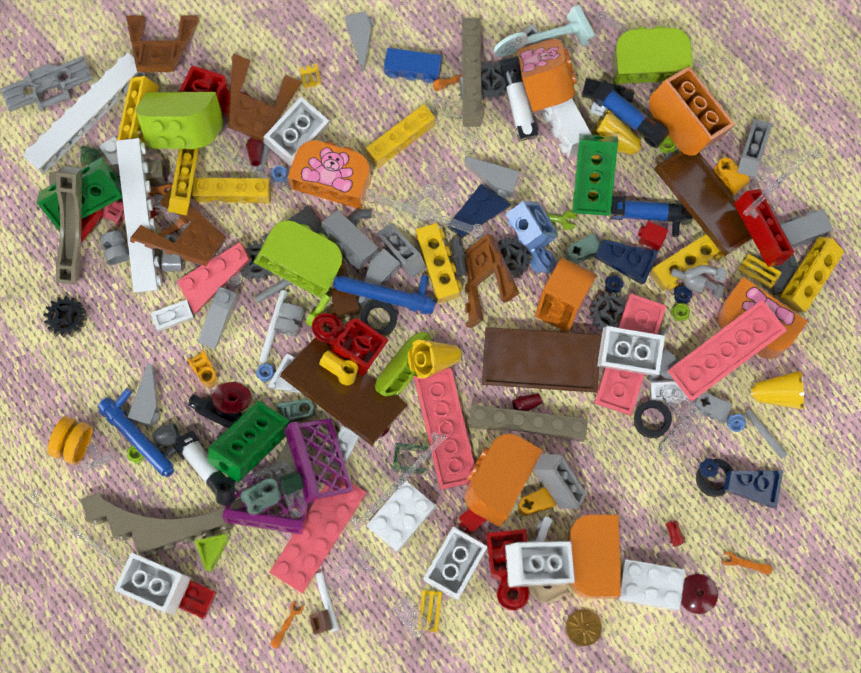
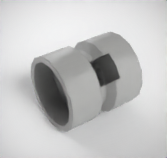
[99,231,130,265]
[274,303,305,337]

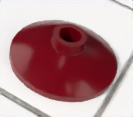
[212,382,251,413]
[681,574,718,614]

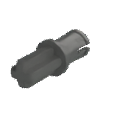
[450,238,467,276]

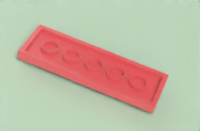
[593,293,666,416]
[667,299,787,402]
[414,368,475,490]
[269,474,367,594]

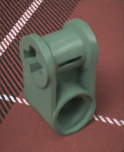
[566,234,600,264]
[276,399,315,424]
[240,479,282,515]

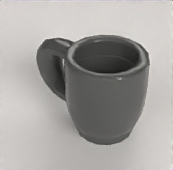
[152,422,181,447]

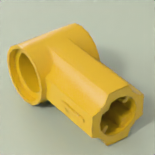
[319,350,358,385]

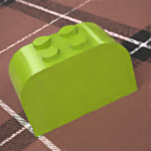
[612,26,693,84]
[136,92,224,149]
[253,221,342,298]

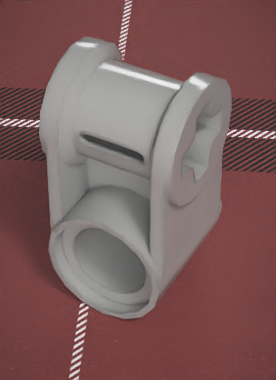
[162,234,183,272]
[692,393,733,424]

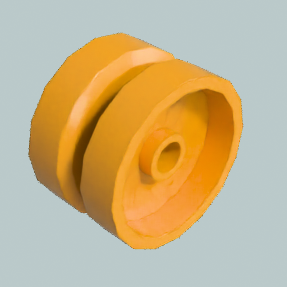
[47,415,93,465]

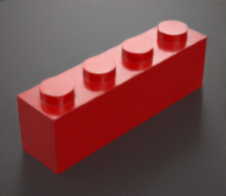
[734,189,795,267]

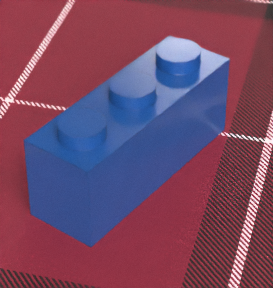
[384,48,442,84]

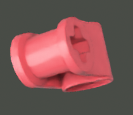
[101,199,125,227]

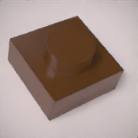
[309,609,333,635]

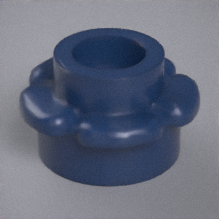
[605,275,623,294]
[674,286,692,304]
[699,458,719,478]

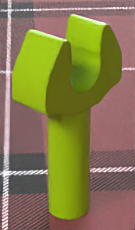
[546,211,577,230]
[305,294,331,327]

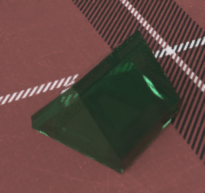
[80,145,103,165]
[278,470,305,496]

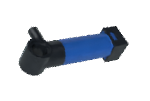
[591,80,669,149]
[610,196,694,237]

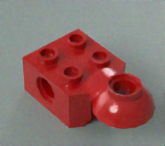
[179,65,250,116]
[312,313,389,376]
[486,529,530,611]

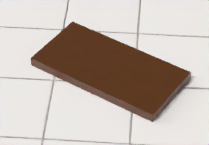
[654,152,753,256]
[482,327,602,393]
[280,337,407,446]

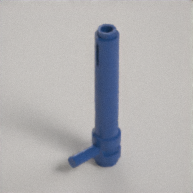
[333,275,436,315]
[97,388,175,478]

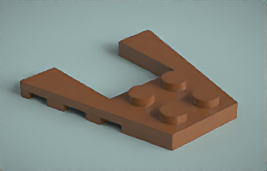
[126,15,199,72]
[228,53,302,141]
[130,188,226,266]
[464,234,520,328]

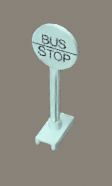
[494,5,595,57]

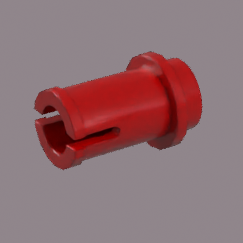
[665,520,685,547]

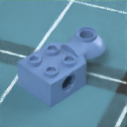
[506,201,558,274]

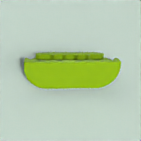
[375,332,432,396]

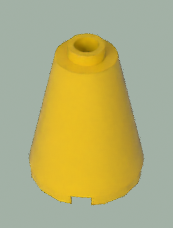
[591,109,642,156]
[408,339,461,379]
[751,371,805,409]

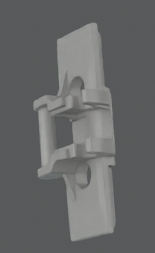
[0,56,93,112]

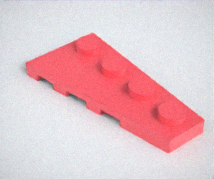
[177,242,251,314]

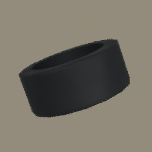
[360,300,397,337]
[633,400,672,439]
[696,458,734,497]

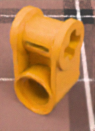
[714,157,750,194]
[187,349,218,388]
[518,487,557,516]

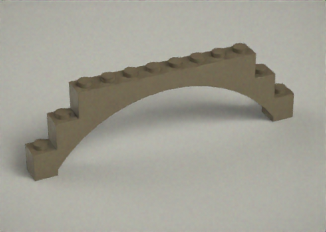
[81,428,313,557]

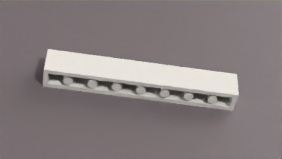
[23,53,147,175]
[116,138,162,293]

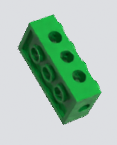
[572,134,618,216]
[36,157,122,231]
[207,401,290,483]

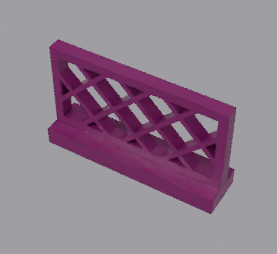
[284,418,353,503]
[222,476,308,535]

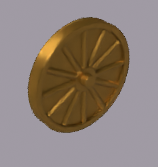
[565,610,602,647]

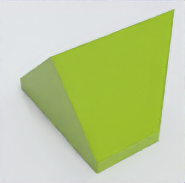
[194,534,230,573]

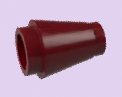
[245,138,264,166]
[512,393,542,412]

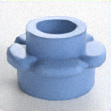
[271,165,289,183]
[256,363,275,382]
[727,414,746,432]

